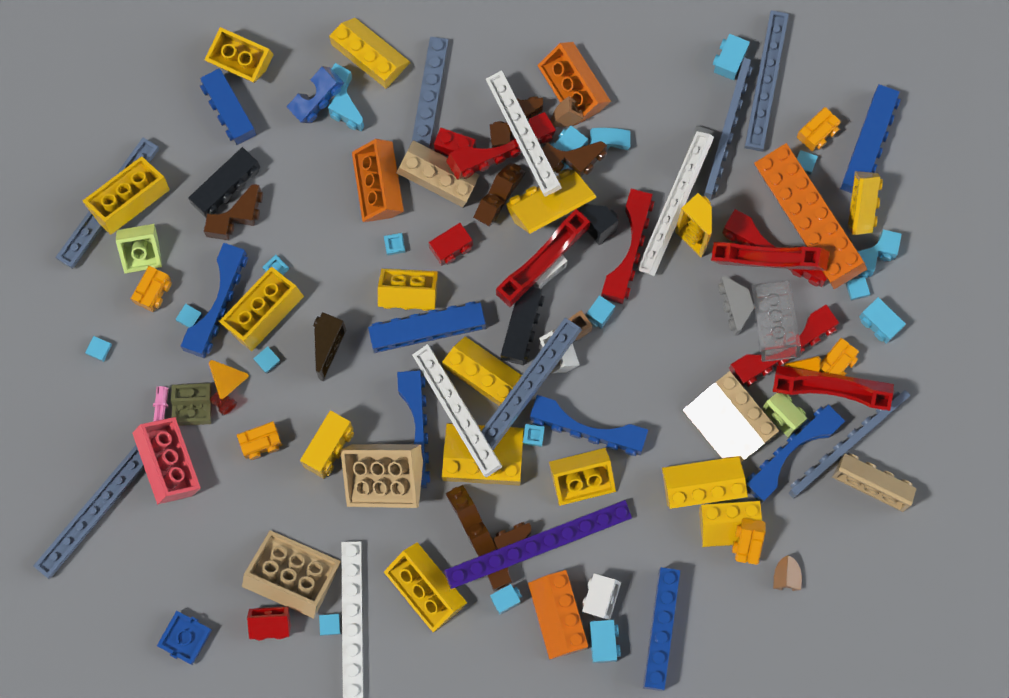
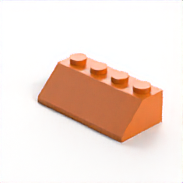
[537,42,611,125]
[352,139,404,222]
[528,570,588,660]

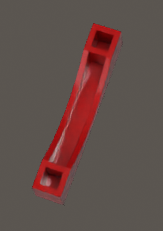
[446,112,556,180]
[601,188,655,304]
[496,209,590,307]
[722,209,827,287]
[711,242,829,271]
[729,305,839,387]
[773,365,894,411]

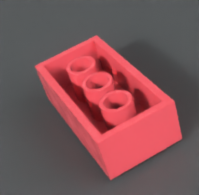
[132,417,201,505]

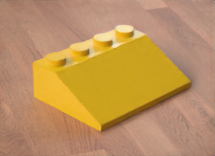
[505,169,597,234]
[442,423,524,486]

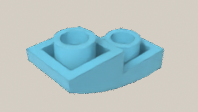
[590,128,630,150]

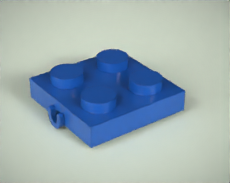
[157,611,212,665]

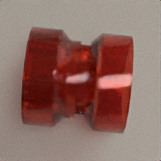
[210,392,237,416]

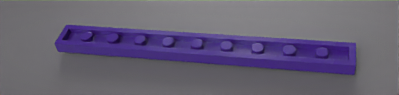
[444,500,632,589]

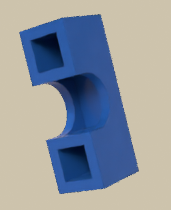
[287,66,344,123]

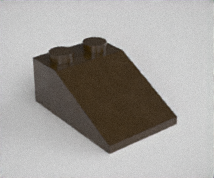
[313,312,347,381]

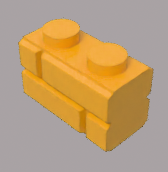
[797,107,841,152]
[130,266,172,312]
[820,338,859,376]
[237,421,283,460]
[732,518,766,565]

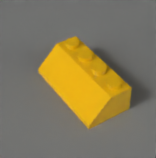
[329,18,410,89]
[82,156,170,235]
[675,193,712,258]
[219,266,304,352]
[442,336,522,406]
[662,456,748,509]
[384,542,467,633]

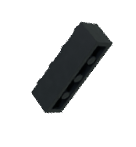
[188,147,260,218]
[501,286,545,365]

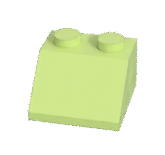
[116,224,162,274]
[762,393,807,437]

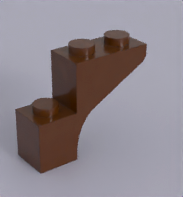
[490,97,543,148]
[542,141,607,177]
[473,163,526,227]
[204,184,263,241]
[445,485,496,556]
[487,522,531,592]

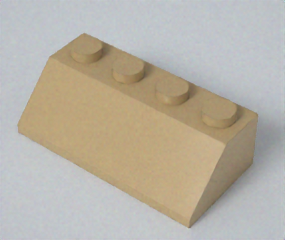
[396,140,479,208]
[832,453,916,512]

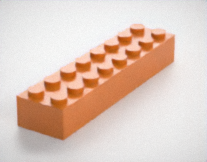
[754,143,867,289]

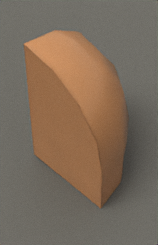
[551,96,583,127]
[773,555,802,591]

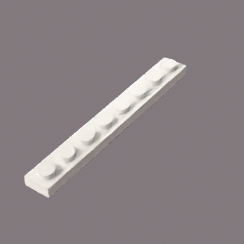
[486,70,562,197]
[637,131,714,276]
[412,344,503,478]
[341,541,363,698]

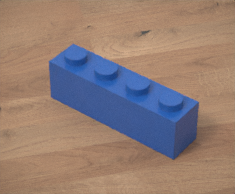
[200,68,256,145]

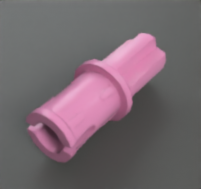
[153,386,169,422]

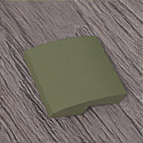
[171,383,212,426]

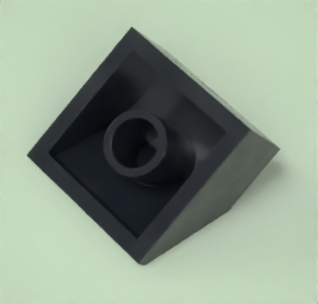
[577,204,618,245]

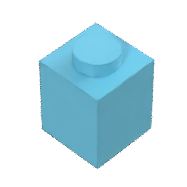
[586,295,615,329]
[490,584,522,615]

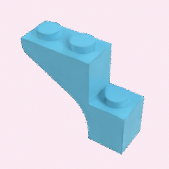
[328,63,364,132]
[857,229,902,278]

